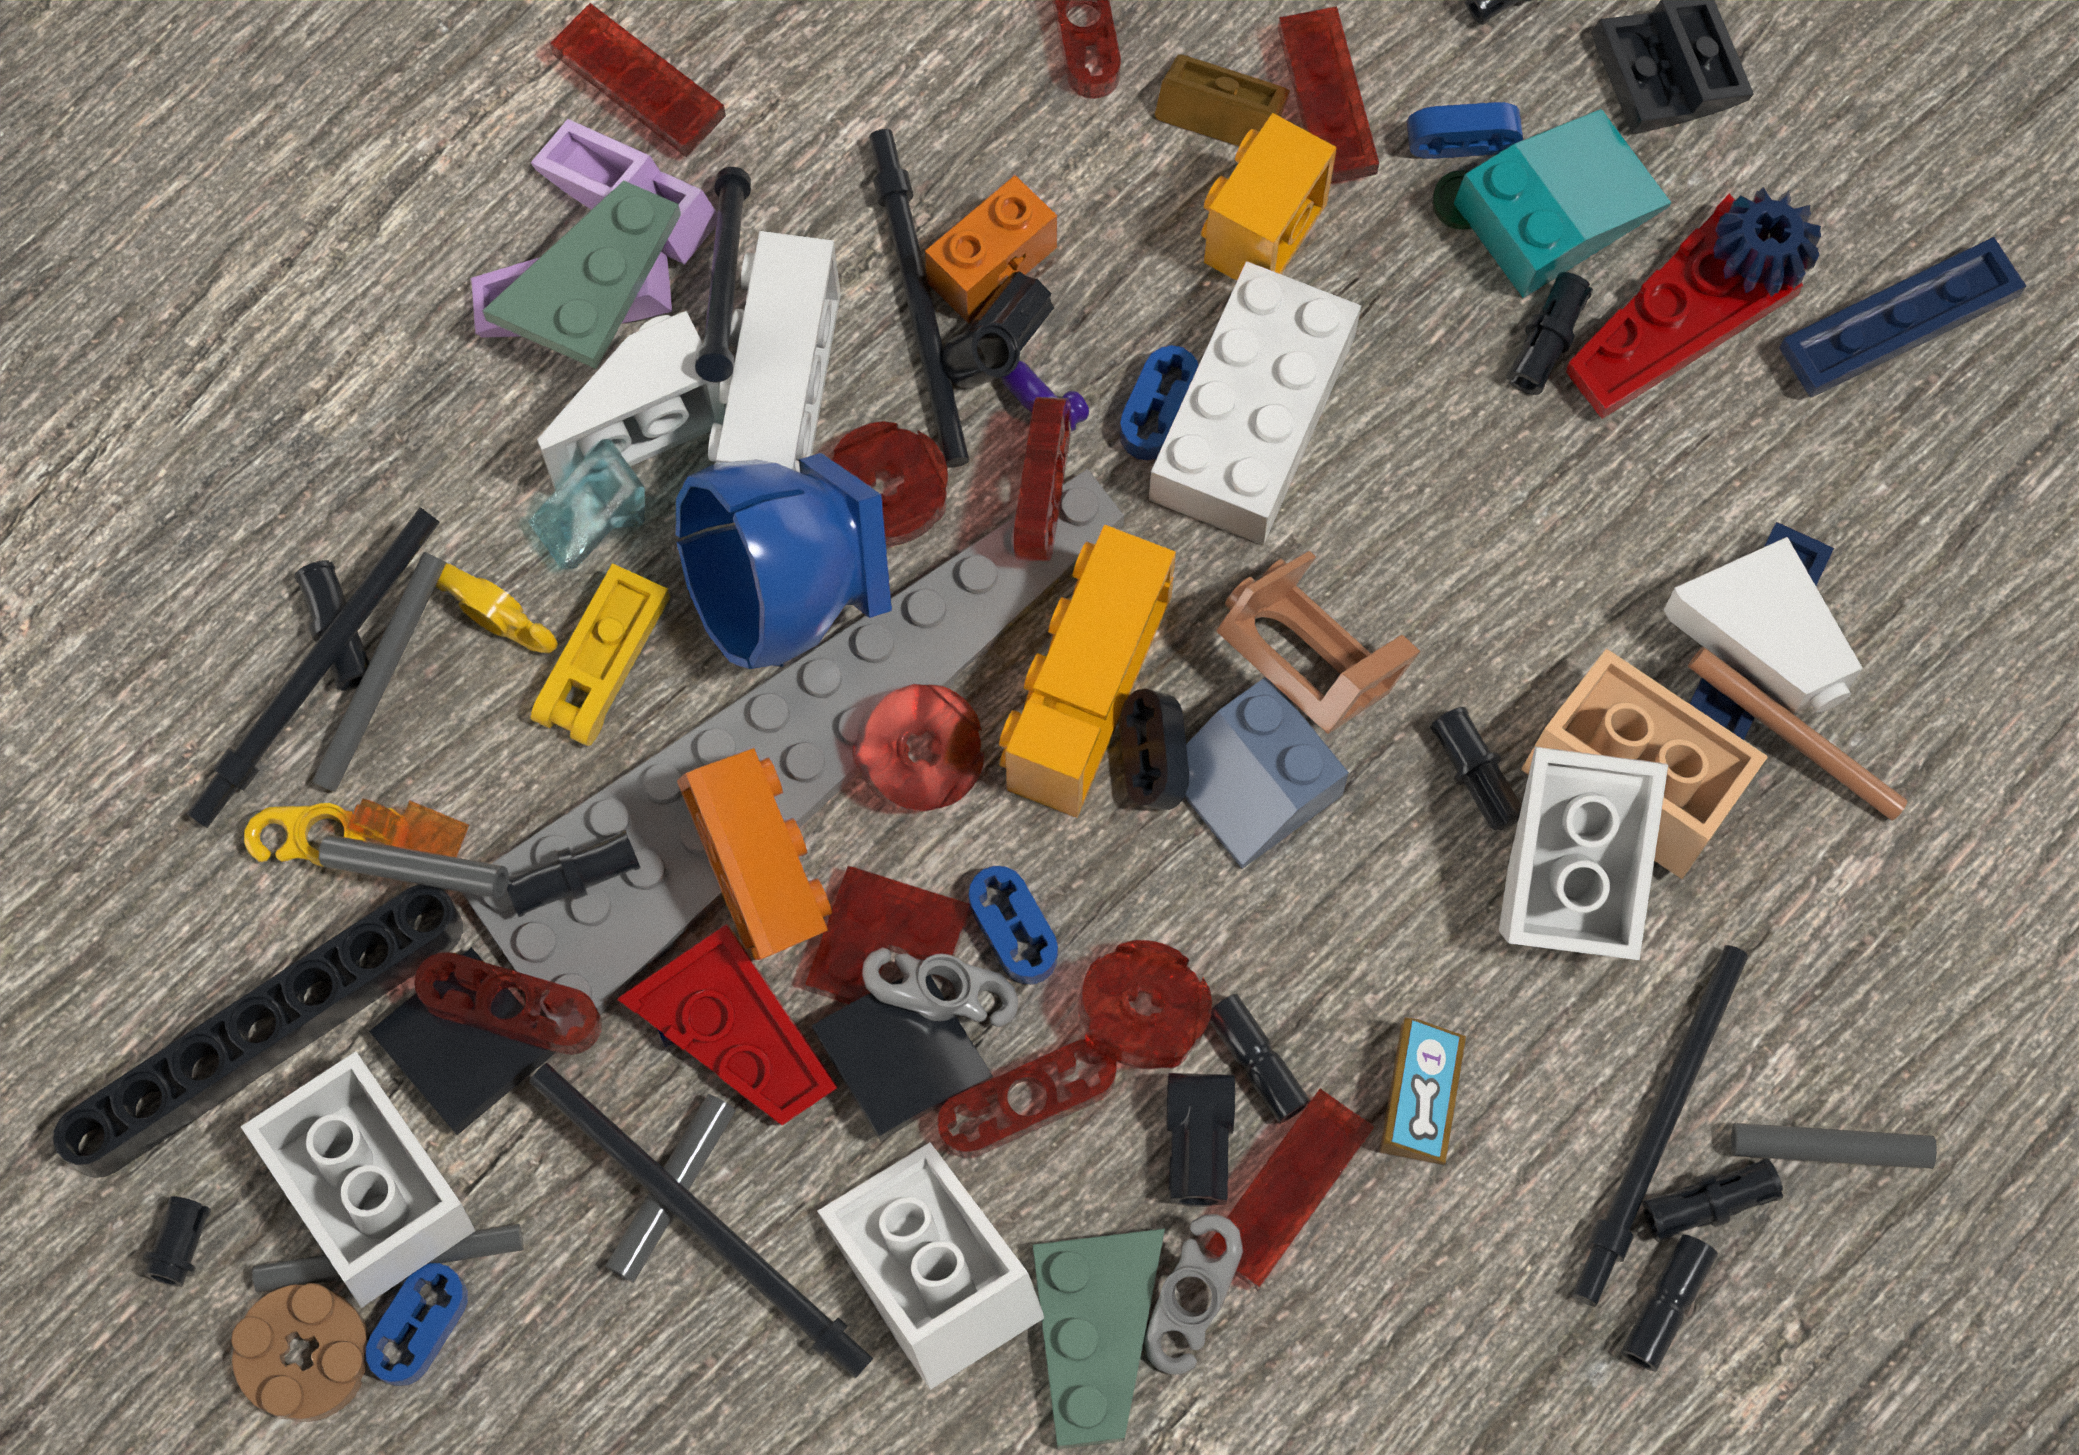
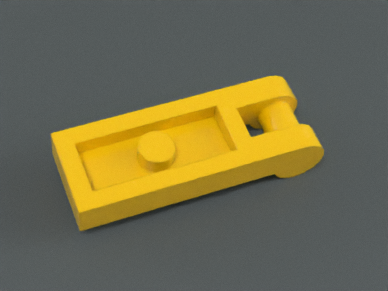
[531,563,670,747]

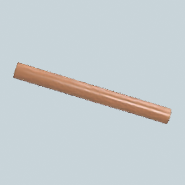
[1688,647,1908,821]

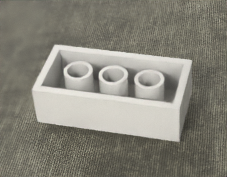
[708,231,841,473]
[1149,261,1361,546]

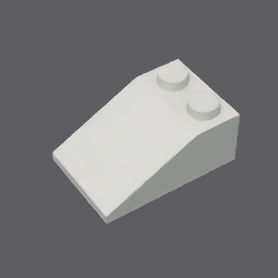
[537,311,725,498]
[1499,746,1668,960]
[817,1142,1045,1390]

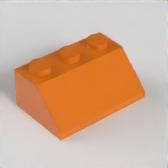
[677,748,832,960]

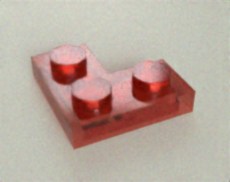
[805,865,971,1004]

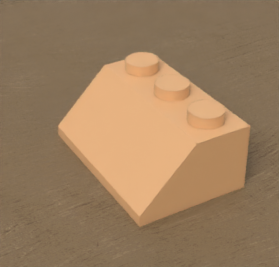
[1521,648,1768,879]

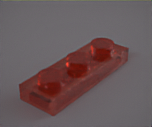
[550,3,726,157]
[1278,6,1380,184]
[1204,1088,1374,1291]

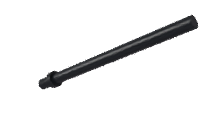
[529,1063,874,1379]

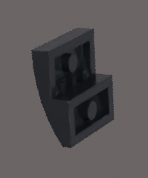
[1591,0,1754,134]
[369,947,560,1135]
[812,975,994,1142]

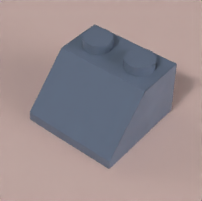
[1185,677,1349,869]

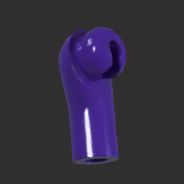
[1002,361,1090,433]

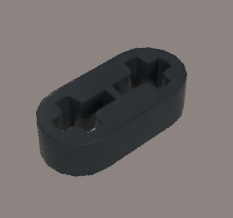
[1119,688,1189,811]

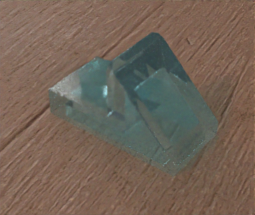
[528,439,645,569]

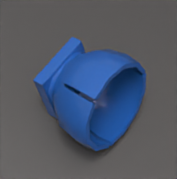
[676,453,892,669]

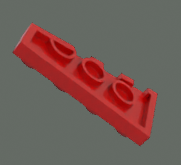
[1566,193,1803,419]

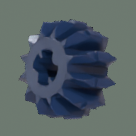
[1713,187,1821,297]

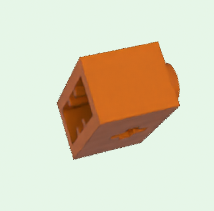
[925,175,1057,323]

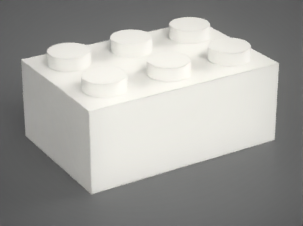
[241,1051,476,1308]

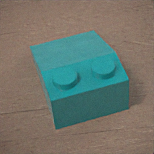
[1454,109,1671,298]

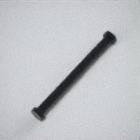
[695,167,751,383]

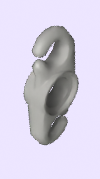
[862,947,1018,1027]
[1144,1214,1243,1375]

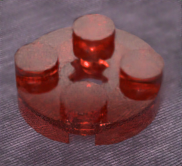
[831,421,949,546]
[852,684,984,812]
[1078,940,1212,1069]

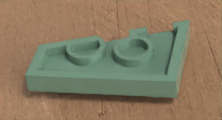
[482,180,681,369]
[1033,1228,1165,1450]

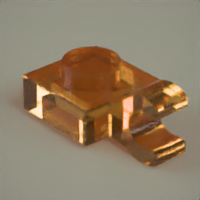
[346,798,469,858]

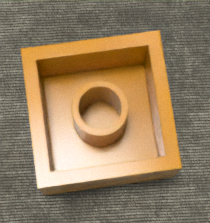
[1201,113,1337,281]

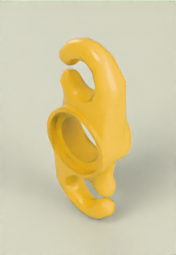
[435,563,558,654]
[244,803,408,867]

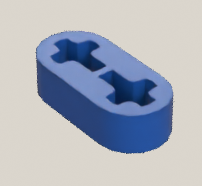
[1406,102,1523,159]
[1120,345,1199,461]
[969,866,1058,985]
[366,1263,468,1386]

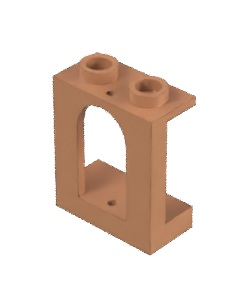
[1216,551,1420,734]

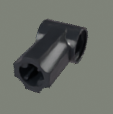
[942,271,1054,388]
[1166,1073,1235,1207]

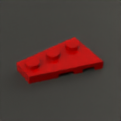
[617,924,838,1126]

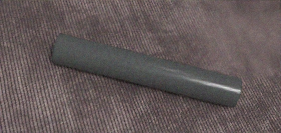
[319,834,509,899]
[605,1094,736,1283]
[1731,1123,1937,1169]

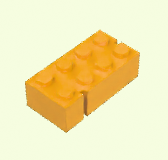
[999,524,1176,818]

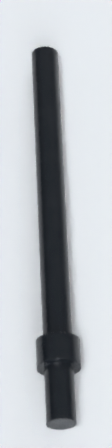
[869,129,970,468]
[187,507,440,828]
[1572,945,1749,1307]

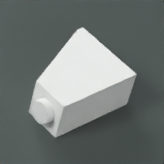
[1664,537,1863,714]

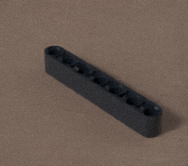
[53,884,463,1178]

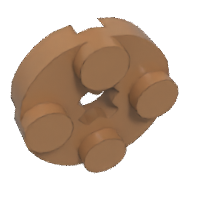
[231,1283,370,1422]

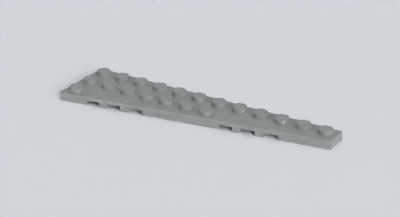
[462,469,1124,1046]

